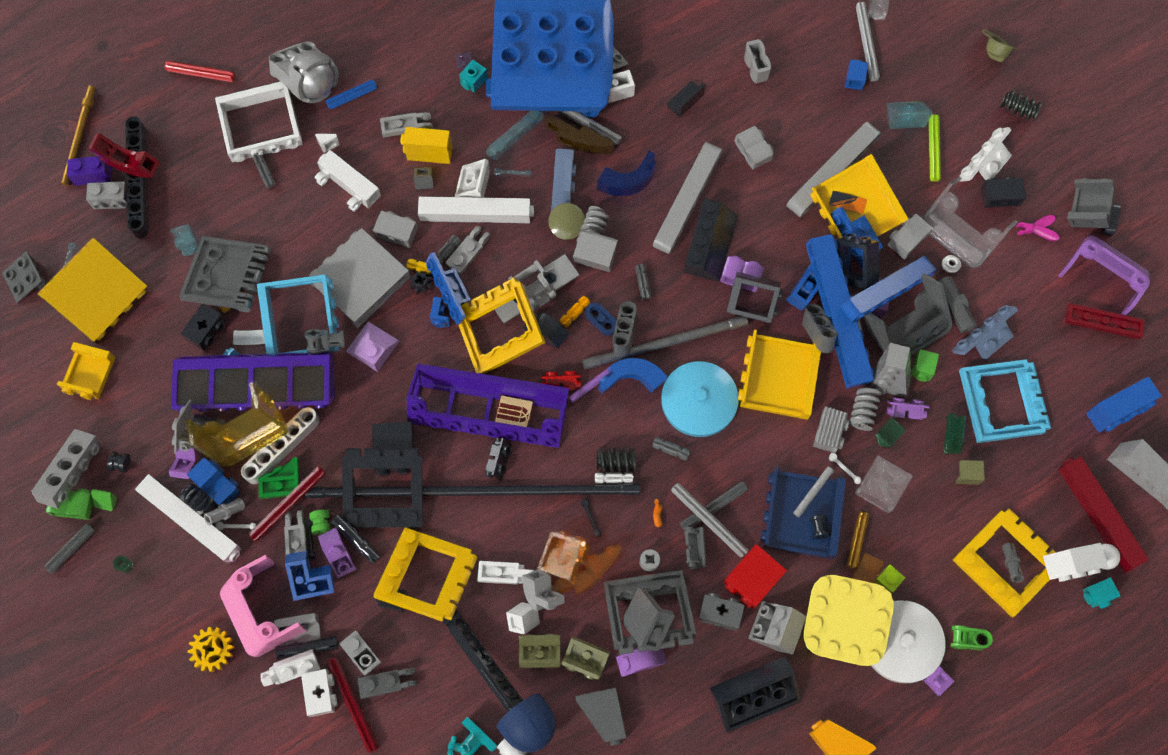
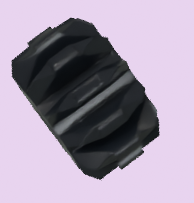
[179,484,215,516]

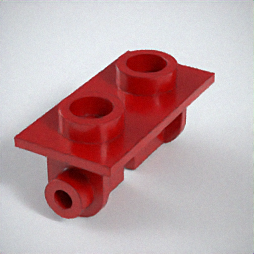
[542,371,581,390]

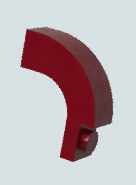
[88,133,160,178]

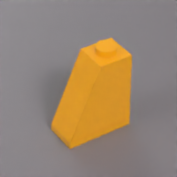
[809,719,877,755]

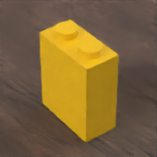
[401,127,453,164]

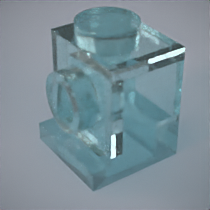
[170,224,198,256]

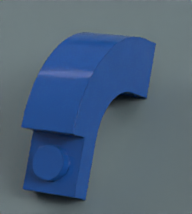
[598,358,668,394]

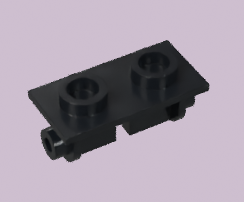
[484,438,512,481]

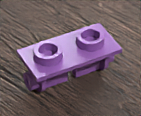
[887,397,929,420]

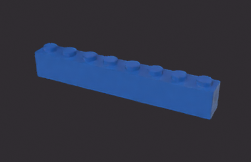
[805,234,874,389]

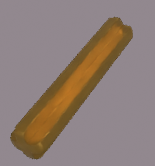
[846,511,869,569]

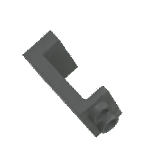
[1067,178,1116,228]
[621,587,675,651]

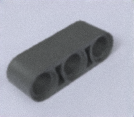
[613,301,637,357]
[802,304,838,353]

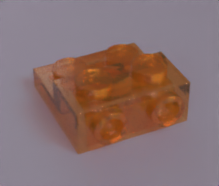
[537,531,590,581]

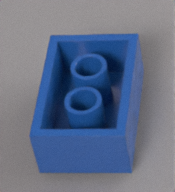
[1086,376,1162,433]

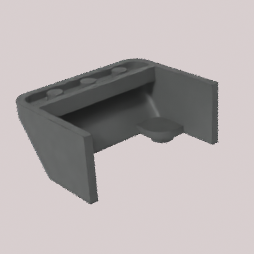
[864,273,952,356]

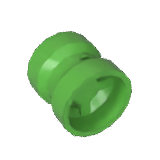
[309,510,332,534]

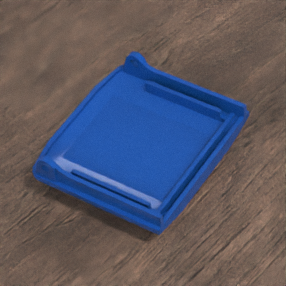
[491,0,614,117]

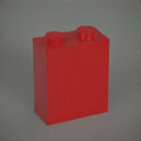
[723,544,787,609]

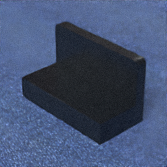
[667,80,706,118]

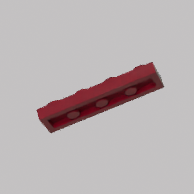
[1065,303,1145,340]

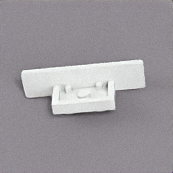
[957,127,1012,182]

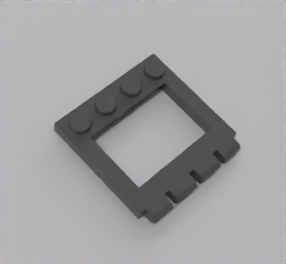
[603,570,696,655]

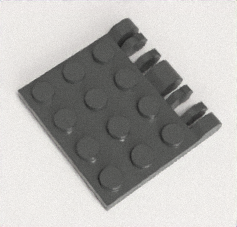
[179,236,272,312]

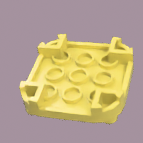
[804,575,894,666]

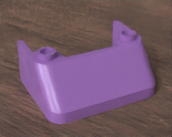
[1058,236,1150,315]

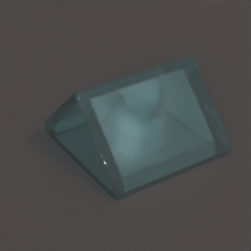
[886,101,932,129]

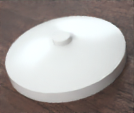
[871,601,945,683]

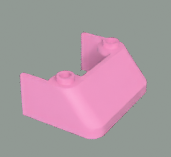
[220,555,307,657]

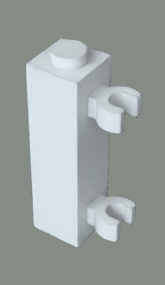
[315,150,381,212]

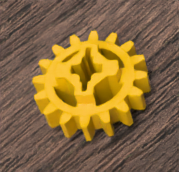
[188,627,234,672]

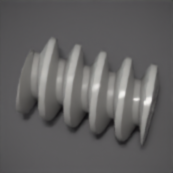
[577,206,610,242]
[849,388,882,431]

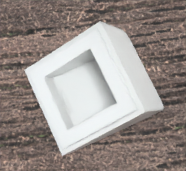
[315,134,340,152]

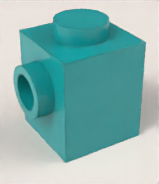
[459,59,488,93]
[1083,577,1120,609]

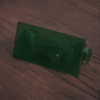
[942,413,966,454]

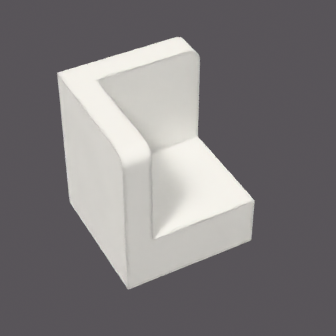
[506,602,540,635]

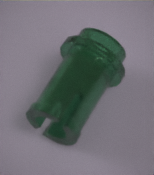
[113,555,134,573]

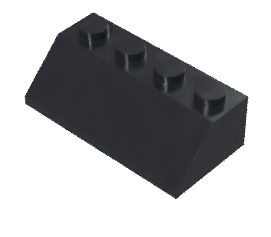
[683,198,738,282]
[710,657,802,733]

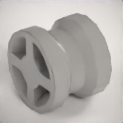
[640,549,660,572]

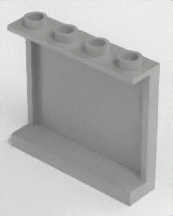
[309,228,411,329]

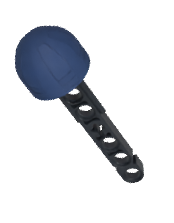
[443,608,556,752]

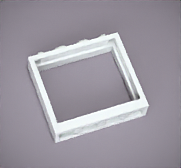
[215,82,303,162]

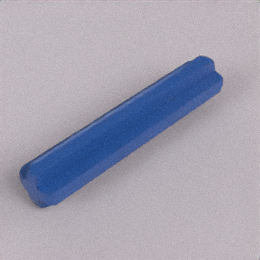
[326,79,377,109]

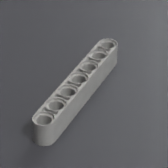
[786,121,881,218]
[653,142,723,254]

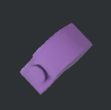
[169,436,202,479]
[616,649,667,677]

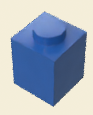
[844,60,868,90]

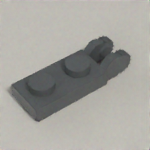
[358,668,417,699]

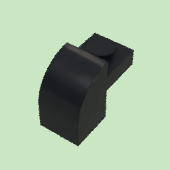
[523,312,569,349]

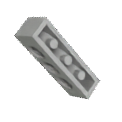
[31,429,100,509]

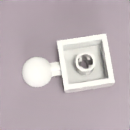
[1043,543,1120,582]

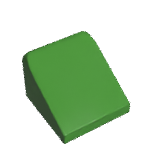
[91,489,117,511]

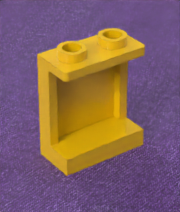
[57,342,116,400]

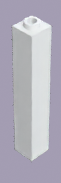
[418,197,534,223]
[135,474,242,564]

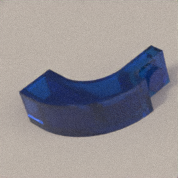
[597,150,656,196]

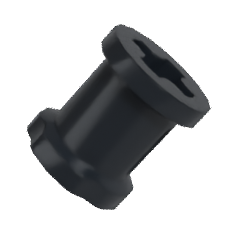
[810,515,830,539]

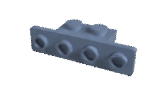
[551,149,576,211]
[952,305,1018,359]

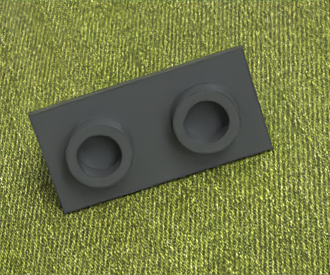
[684,527,707,570]

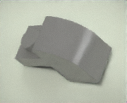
[522,570,565,611]

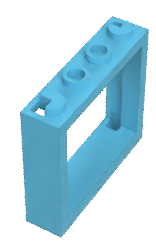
[257,275,341,354]

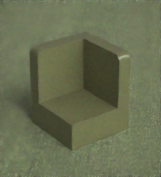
[956,460,985,485]

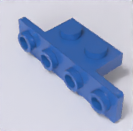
[830,207,883,272]
[426,252,471,325]

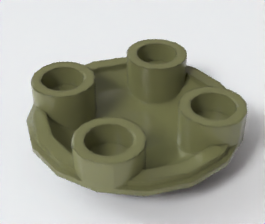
[548,203,585,240]

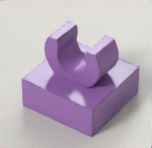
[924,666,954,696]

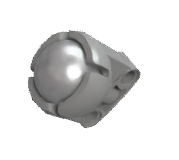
[269,42,339,104]

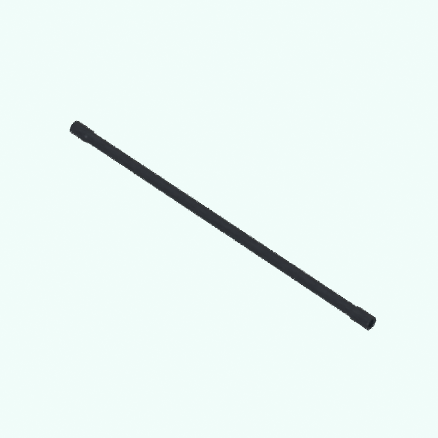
[305,483,640,498]

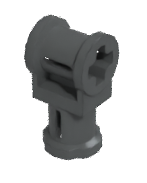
[305,329,345,354]

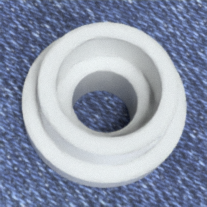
[942,255,961,273]

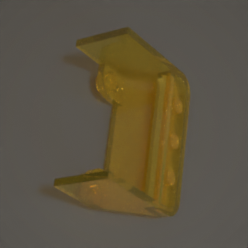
[185,382,288,466]

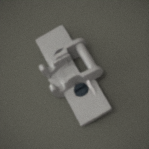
[494,254,579,323]

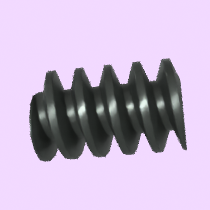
[999,89,1042,123]
[596,447,636,472]

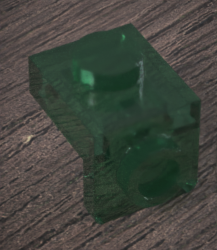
[875,417,906,449]

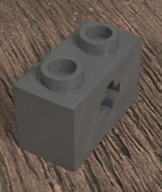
[698,593,744,631]

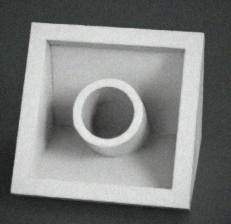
[455,159,490,198]

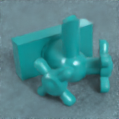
[447,717,498,755]

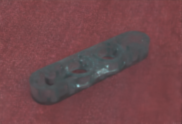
[486,110,543,160]

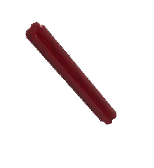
[249,466,326,542]
[327,657,378,753]

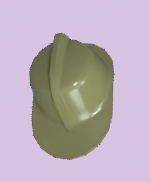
[982,29,1017,62]

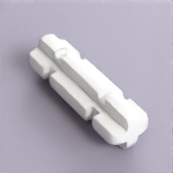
[595,472,633,484]

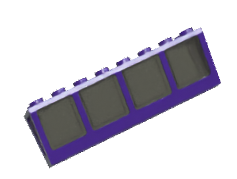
[171,352,336,412]

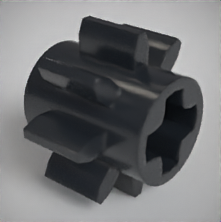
[410,271,433,295]

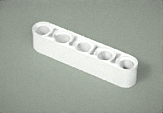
[241,407,320,484]

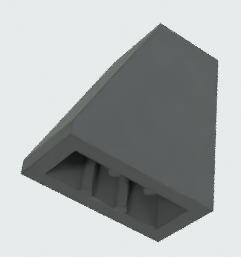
[575,688,626,746]

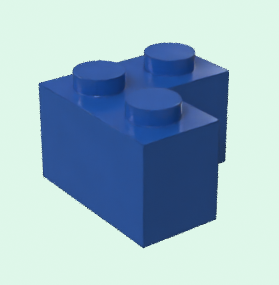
[186,458,241,505]
[285,550,335,601]

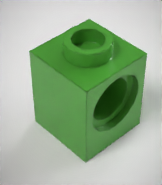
[911,349,939,382]

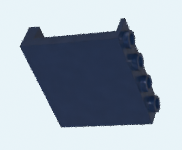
[760,467,846,559]

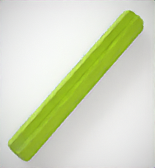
[929,114,941,182]

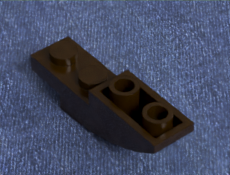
[545,113,614,154]

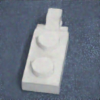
[478,561,534,584]
[261,649,320,687]

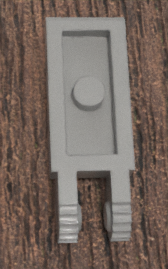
[380,112,433,138]
[445,226,491,275]
[284,510,307,555]

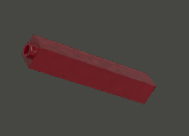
[1059,457,1149,572]

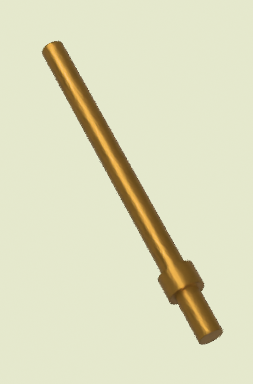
[61,86,96,186]

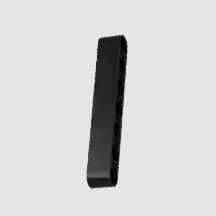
[125,116,149,238]

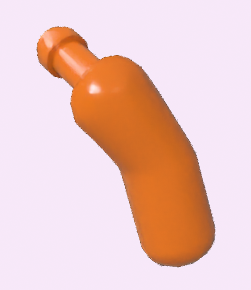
[653,499,663,527]

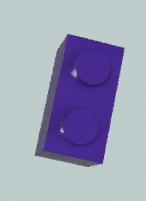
[67,156,112,186]

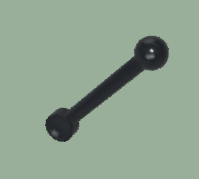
[581,500,601,538]
[305,518,316,559]

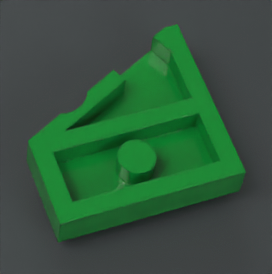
[258,457,300,499]

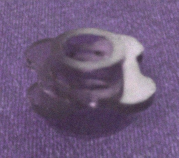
[455,52,472,70]

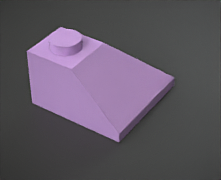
[346,322,399,372]

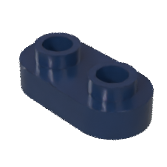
[586,303,617,336]

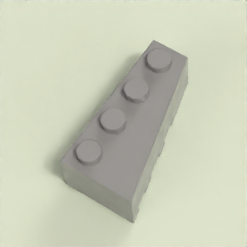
[870,343,911,398]
[1107,439,1168,510]

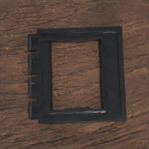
[342,448,423,528]

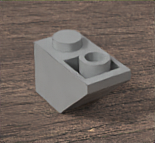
[340,630,381,676]

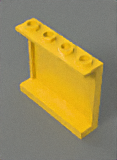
[810,154,908,239]
[38,238,147,342]
[738,330,821,420]

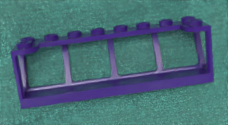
[407,364,569,448]

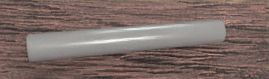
[793,466,834,518]

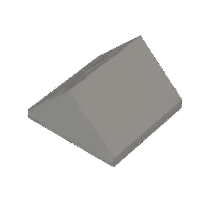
[573,230,618,272]

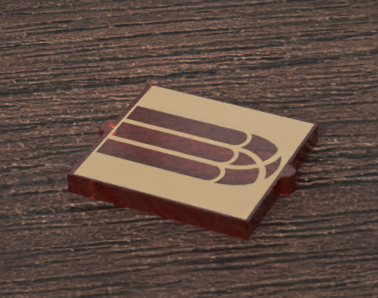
[494,395,534,427]

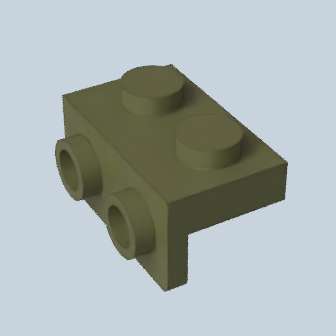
[519,634,560,668]
[561,636,610,680]

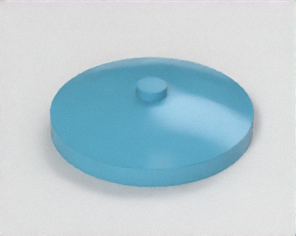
[661,361,739,437]

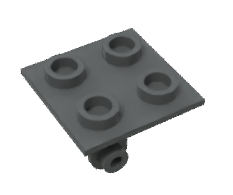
[2,251,46,303]

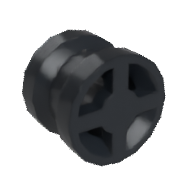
[108,451,131,473]

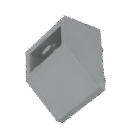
[748,601,807,655]

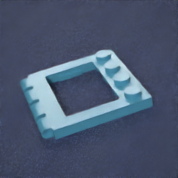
[959,359,1051,443]

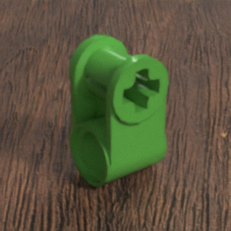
[951,626,993,651]

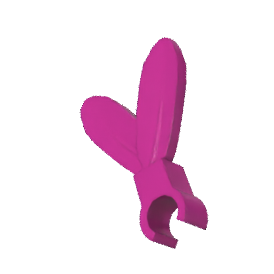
[1016,215,1060,241]

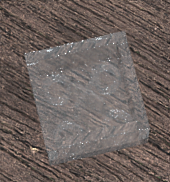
[855,455,913,513]

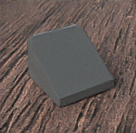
[414,167,433,190]

